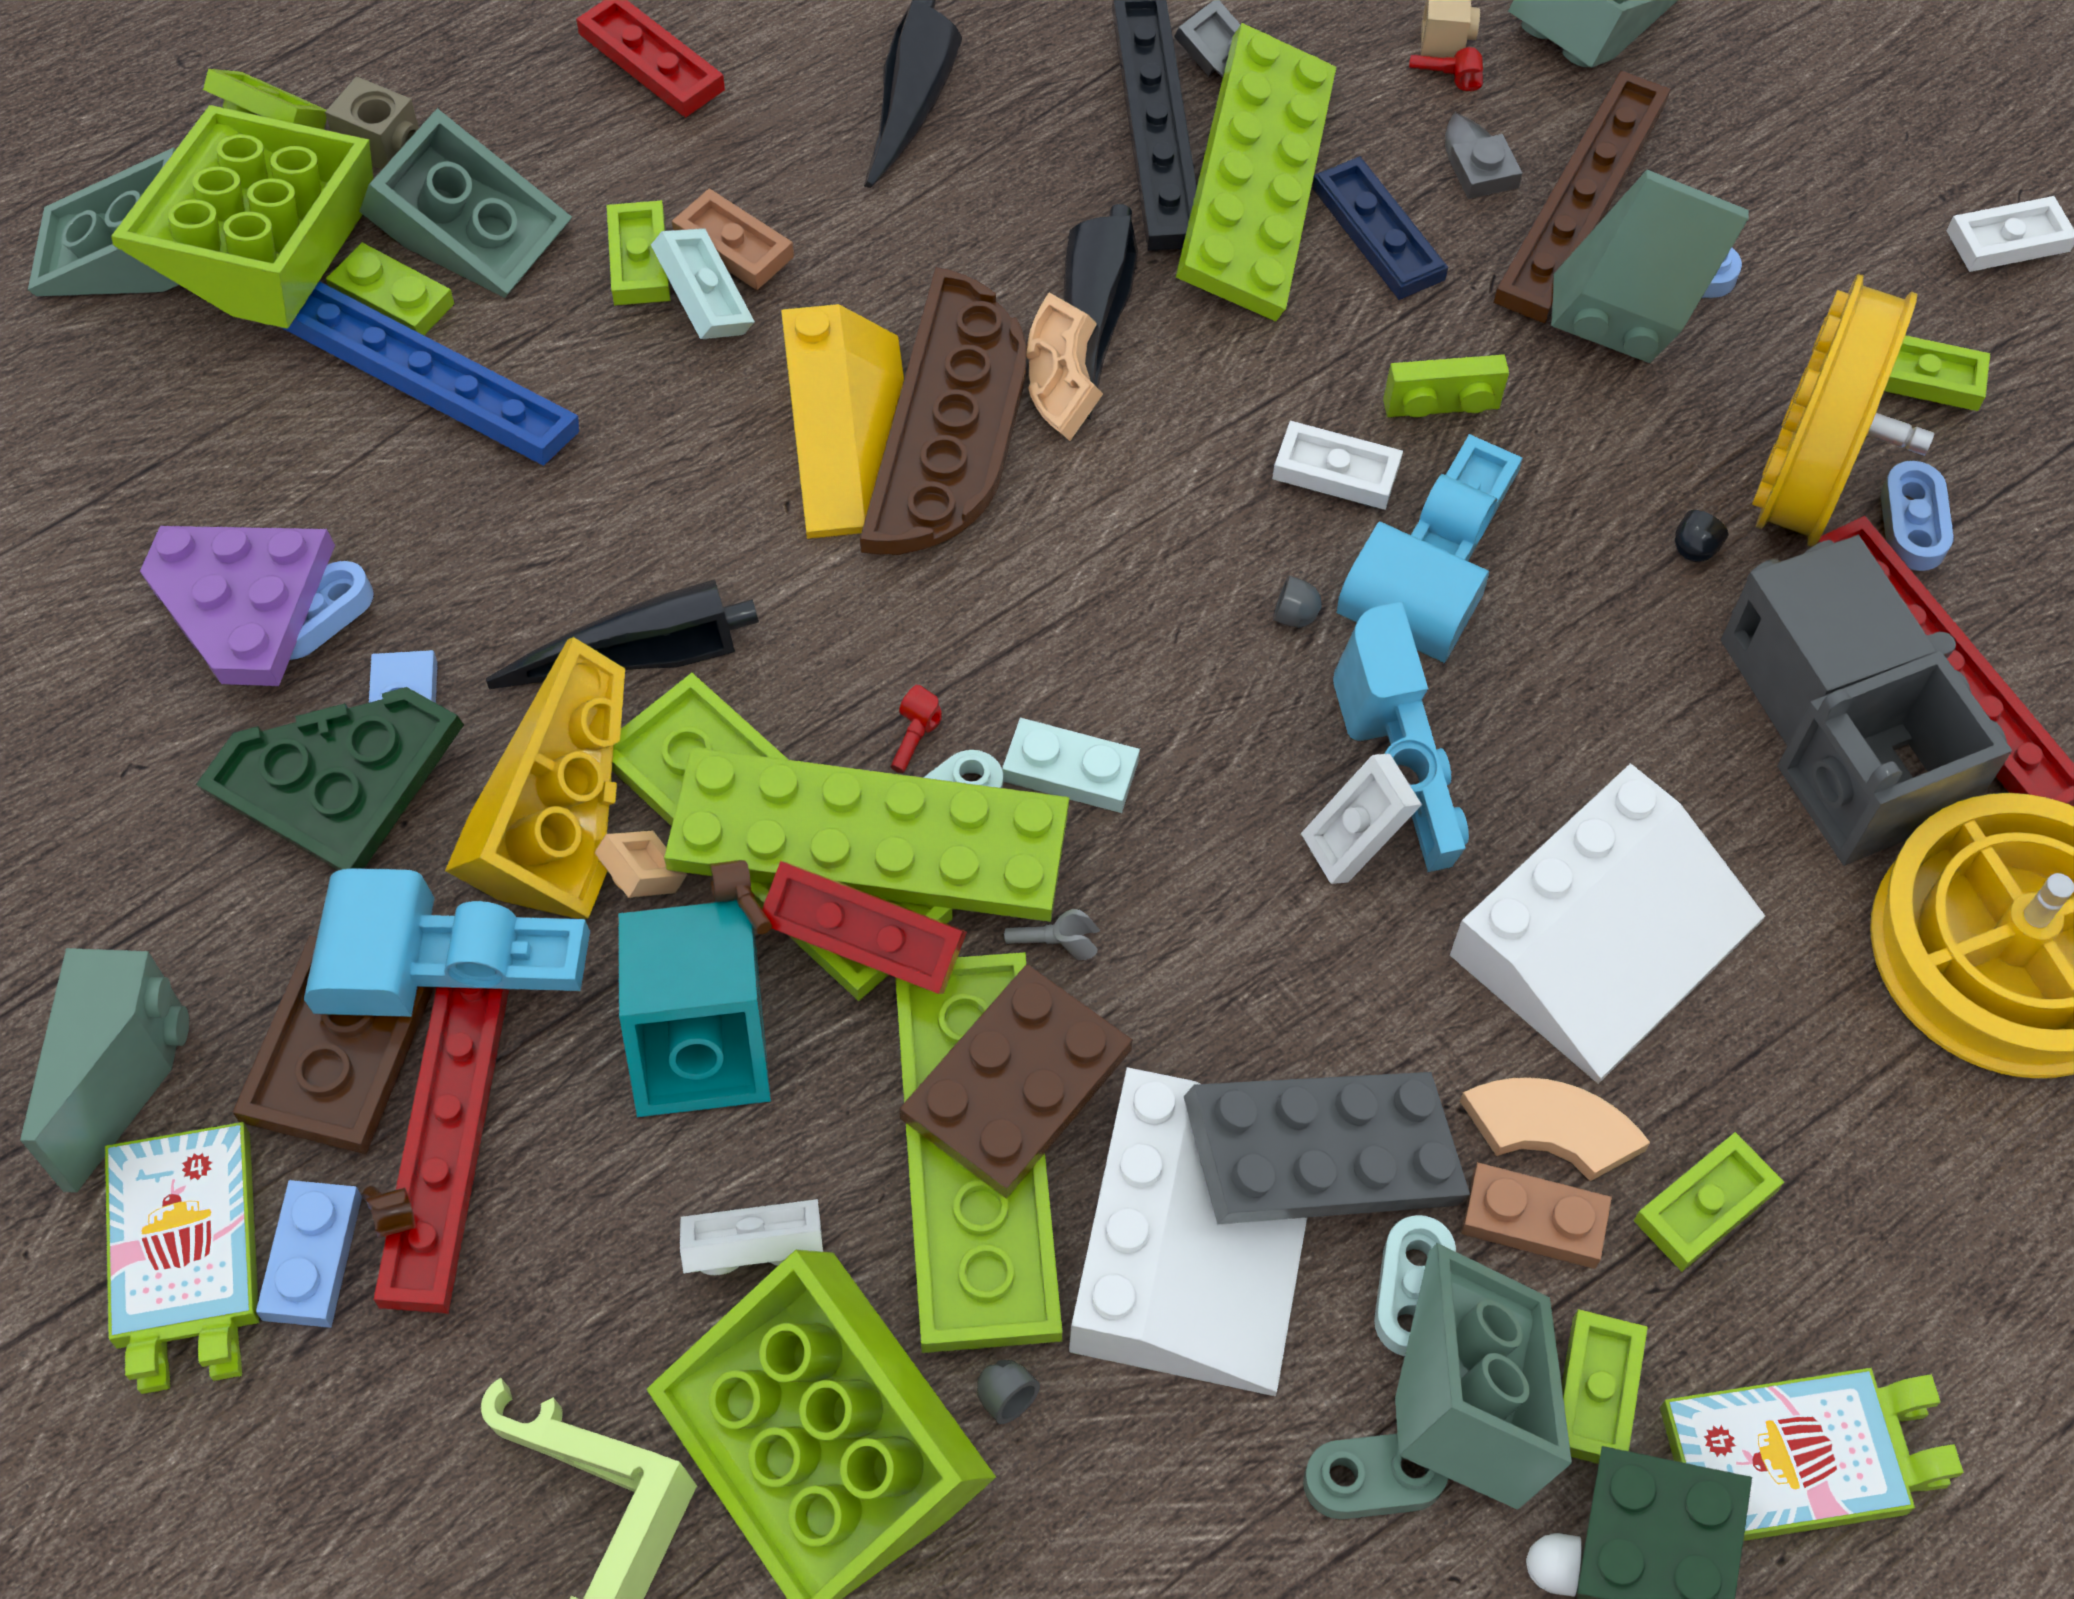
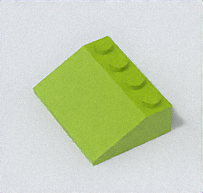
[111,105,374,329]
[646,1249,996,1599]

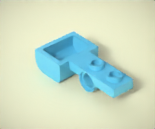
[1336,434,1523,663]
[1333,602,1469,872]
[304,869,590,1017]

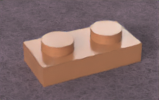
[672,188,794,290]
[1461,1162,1612,1269]

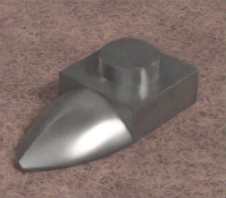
[1174,0,1240,77]
[1445,112,1522,199]

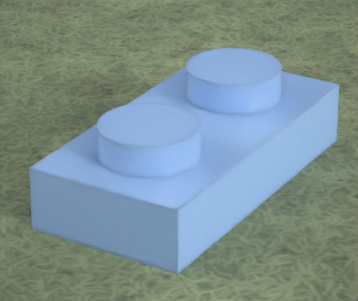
[256,1180,362,1328]

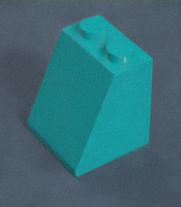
[618,900,771,1117]

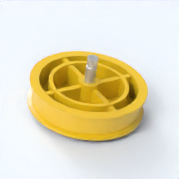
[1752,274,1934,547]
[1870,793,2074,1079]

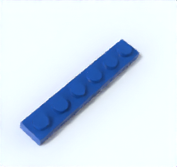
[280,281,579,466]

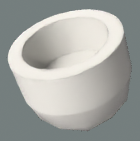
[1526,1533,1581,1597]

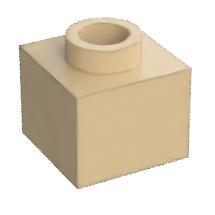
[1421,0,1480,58]

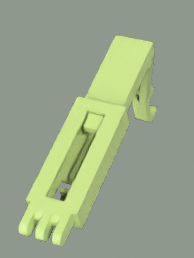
[481,1378,697,1599]

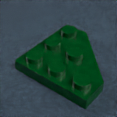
[196,687,464,870]

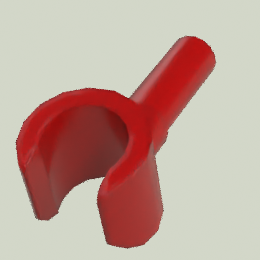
[1409,47,1483,91]
[890,685,942,774]

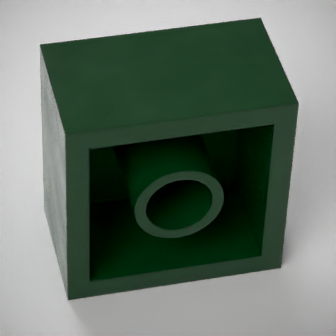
[1577,1446,1753,1599]

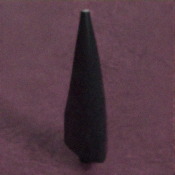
[864,0,962,188]
[1064,204,1138,420]
[486,579,759,689]

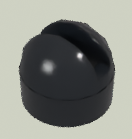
[1675,510,1729,562]

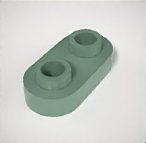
[1303,1434,1448,1519]

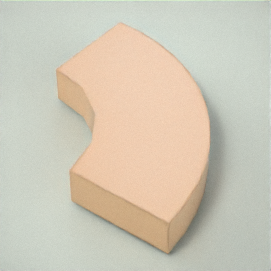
[1026,293,1103,441]
[1460,1078,1650,1181]

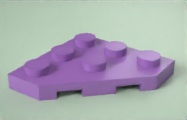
[140,526,335,686]

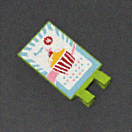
[105,1122,259,1394]
[1660,1368,1964,1541]

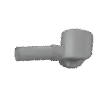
[1004,909,1100,960]

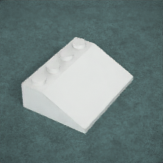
[1450,763,1765,1084]
[1069,1067,1307,1396]

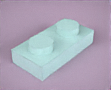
[651,229,755,339]
[1002,718,1140,813]

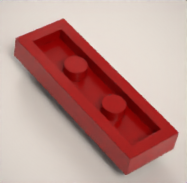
[576,0,725,118]
[762,861,967,994]

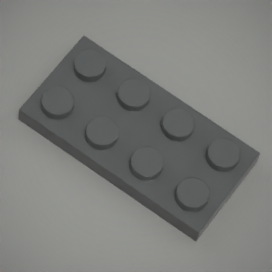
[1183,1072,1470,1225]

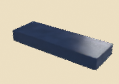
[1312,156,1448,300]

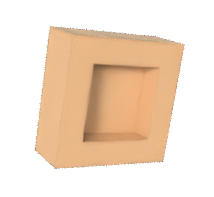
[595,831,687,898]

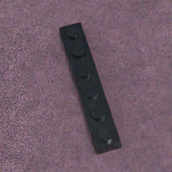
[1112,0,1197,251]

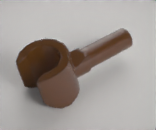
[710,860,772,935]
[362,1186,415,1238]

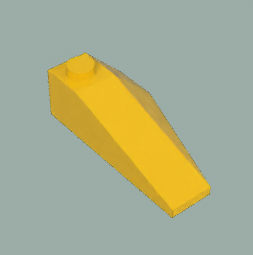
[781,304,904,539]
[445,637,625,919]

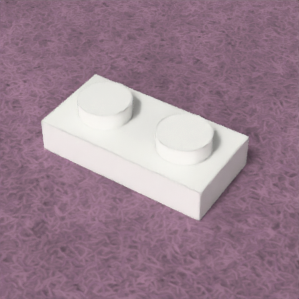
[1947,196,2074,272]
[1272,421,1403,510]
[1301,754,1422,884]
[680,1199,823,1275]

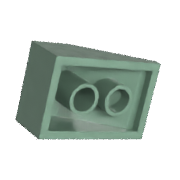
[1508,0,1678,68]
[359,108,572,298]
[28,147,179,296]
[1551,170,1749,363]
[20,948,189,1193]
[1395,1243,1572,1510]

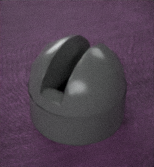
[1273,575,1322,628]
[977,1360,1040,1424]

